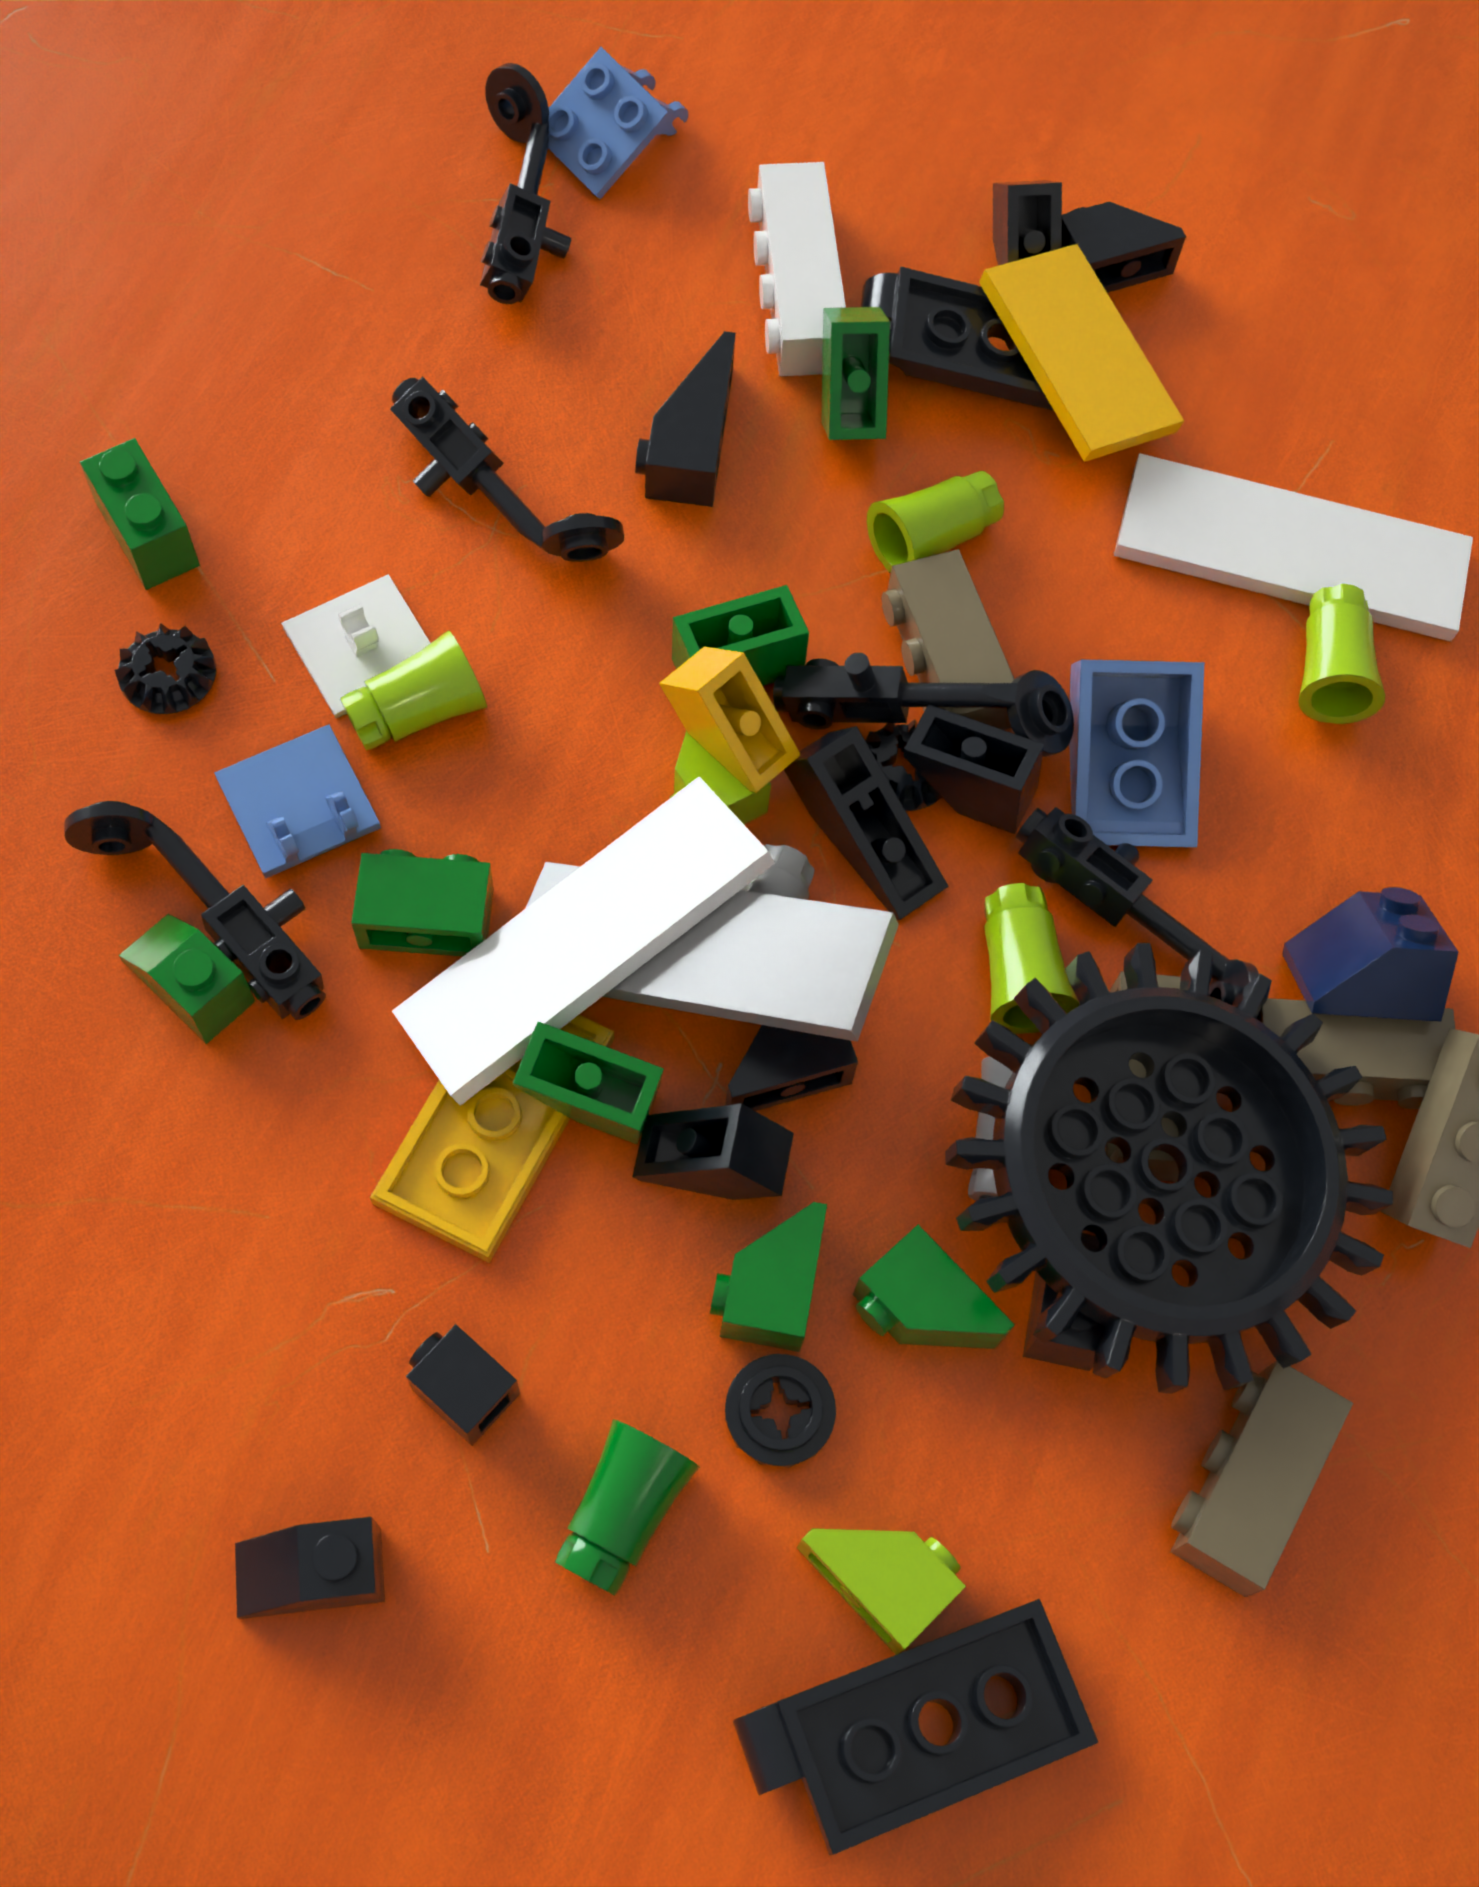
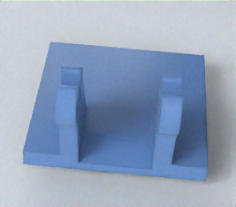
[548,47,689,199]
[214,724,381,879]

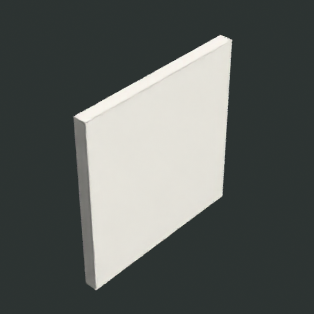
[281,574,430,718]

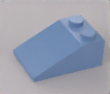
[1069,659,1205,847]

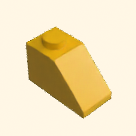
[659,647,801,793]

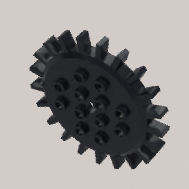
[945,943,1393,1394]

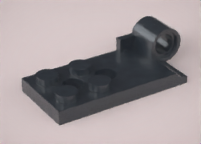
[861,267,1054,411]
[733,1599,1099,1856]

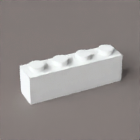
[748,162,846,376]

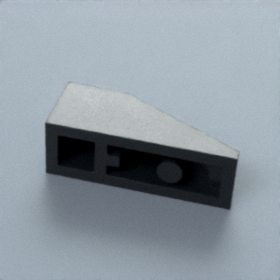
[635,331,736,507]
[784,726,949,920]

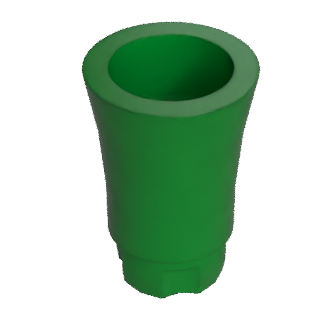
[555,1419,700,1596]

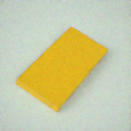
[979,244,1184,462]
[370,1015,614,1263]

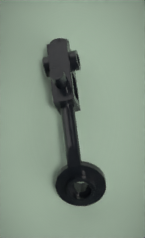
[480,63,571,304]
[390,376,624,562]
[773,653,1074,757]
[64,801,326,1020]
[1016,807,1261,1020]

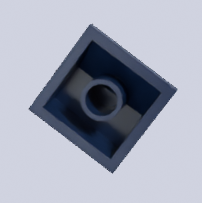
[1282,887,1459,1022]

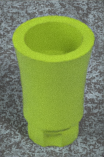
[867,471,1004,573]
[1298,583,1385,724]
[340,630,487,751]
[984,883,1080,1034]

